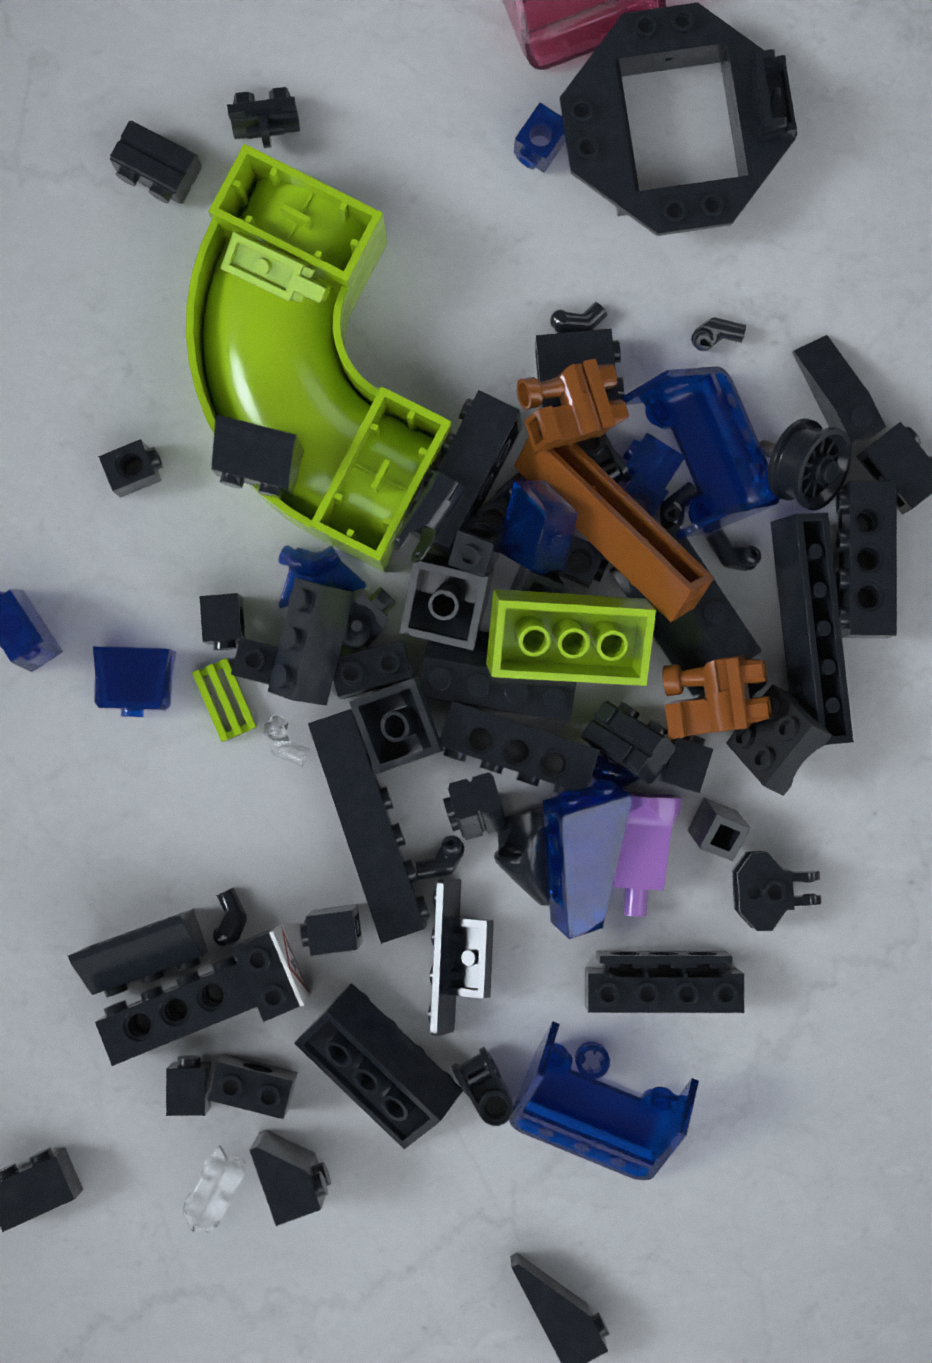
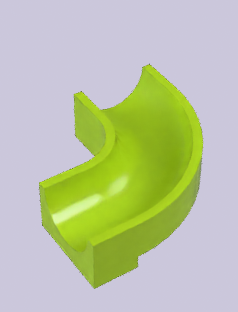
[186,143,452,572]

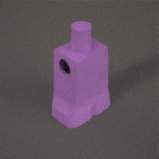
[603,791,682,917]

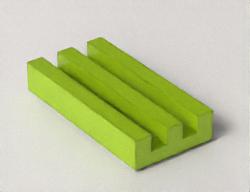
[192,657,258,742]

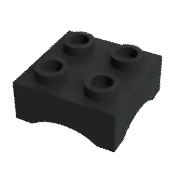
[726,684,832,796]

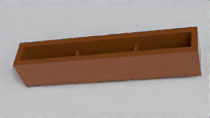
[514,429,714,622]

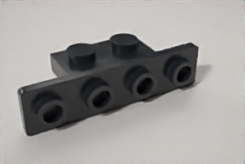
[428,878,494,1036]

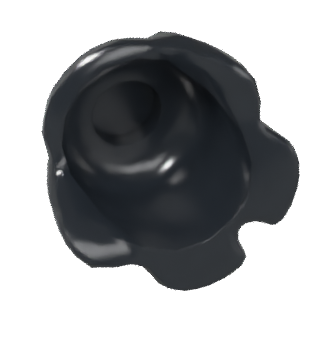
[494,807,561,906]

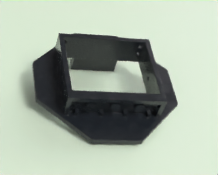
[559,2,798,236]

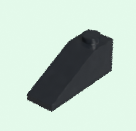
[792,335,886,447]
[510,1253,610,1363]

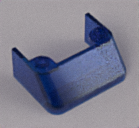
[620,366,780,539]
[509,1021,699,1181]

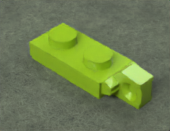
[220,231,332,303]

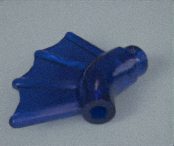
[278,545,367,608]

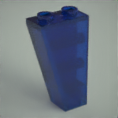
[543,780,631,940]

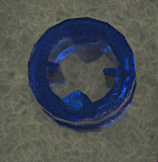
[575,1041,610,1079]

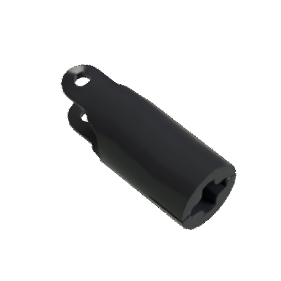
[392,471,465,563]

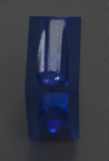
[500,481,578,575]
[0,589,63,672]
[93,646,176,718]

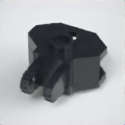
[732,851,822,931]

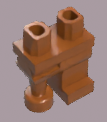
[517,358,629,454]
[662,655,772,739]

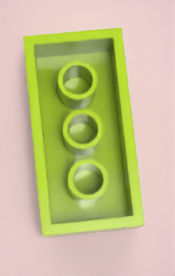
[486,589,656,686]

